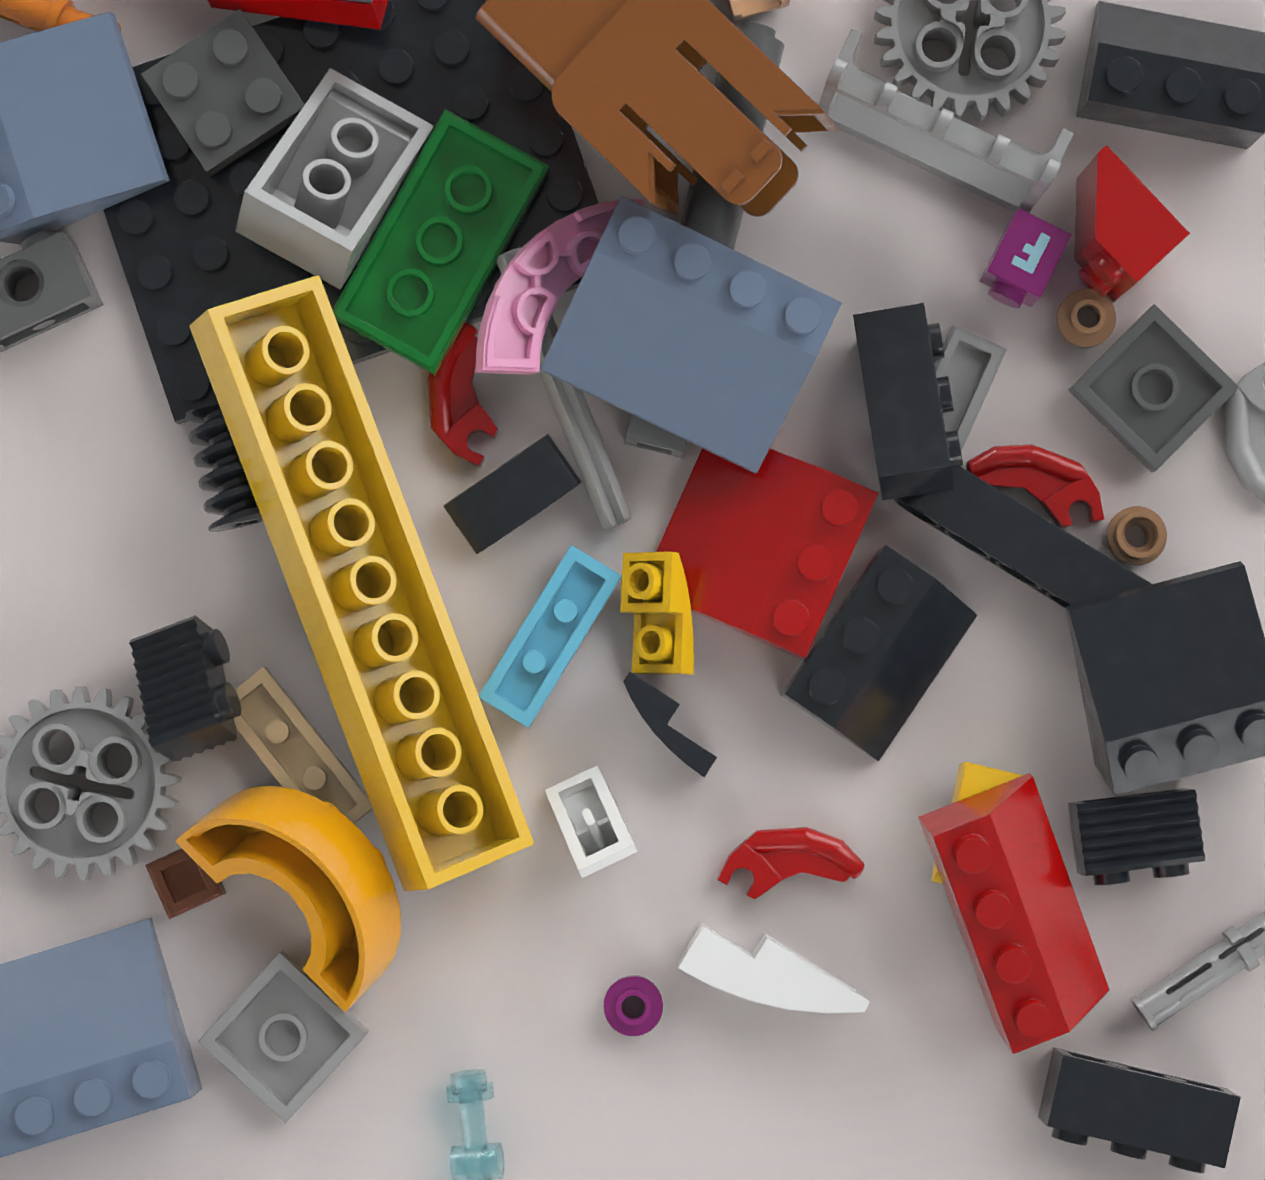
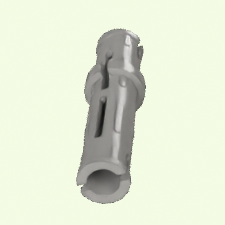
[1131,911,1265,1031]

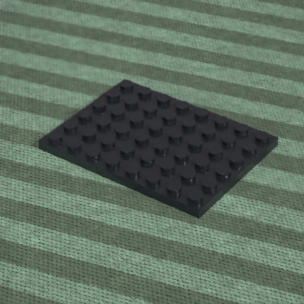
[103,0,599,424]

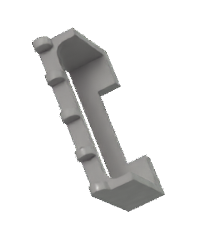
[819,29,1074,213]

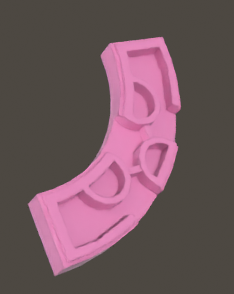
[475,199,644,375]

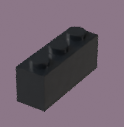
[853,303,963,501]
[1038,1047,1241,1173]

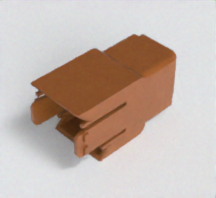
[475,0,839,217]

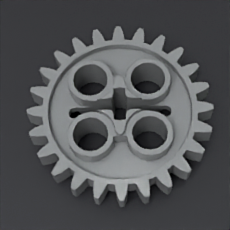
[873,0,1066,123]
[0,686,182,881]

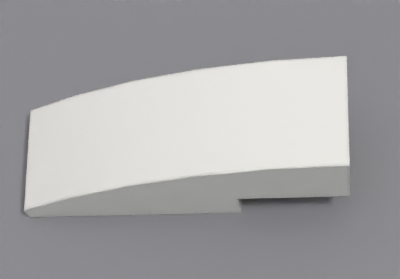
[677,922,870,1014]

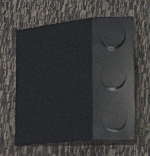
[1066,561,1265,796]

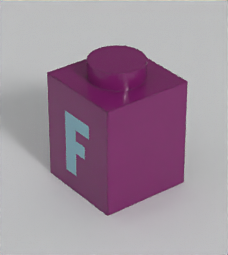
[979,208,1072,308]

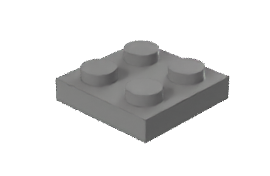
[198,950,370,1123]

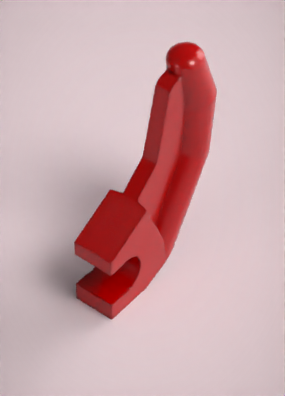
[427,323,499,468]
[966,444,1105,528]
[717,827,865,900]

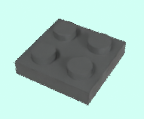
[141,9,305,177]
[1068,304,1239,473]

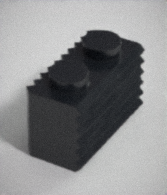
[129,615,241,761]
[1068,788,1205,885]

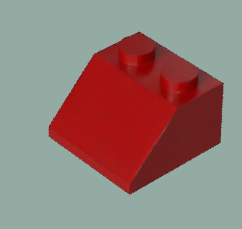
[1074,145,1190,302]

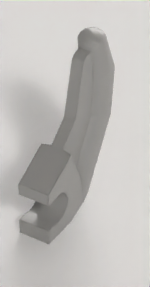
[1224,362,1265,504]

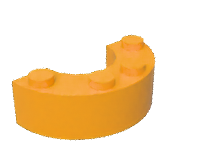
[175,786,401,1012]

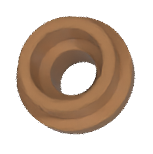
[1056,289,1116,348]
[1106,506,1167,566]

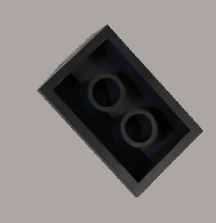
[1076,1,1265,149]
[780,545,977,761]

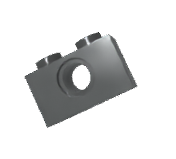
[0,230,104,353]

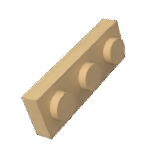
[234,667,373,824]

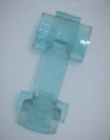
[446,1069,504,1180]

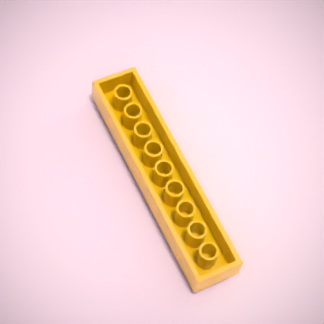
[189,275,534,891]

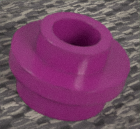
[603,975,663,1036]

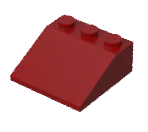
[656,448,879,660]

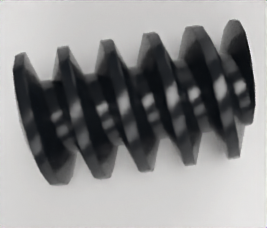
[184,404,263,532]

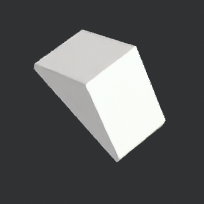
[544,765,637,878]

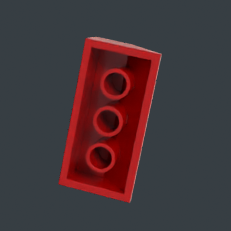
[918,773,1110,1054]

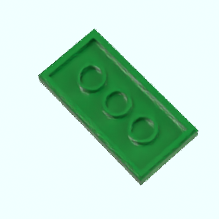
[332,109,550,376]

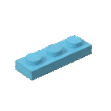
[478,545,622,728]

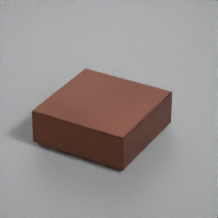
[145,848,226,919]

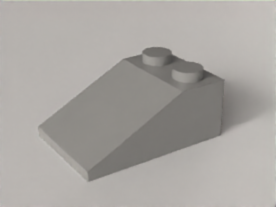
[235,68,434,289]

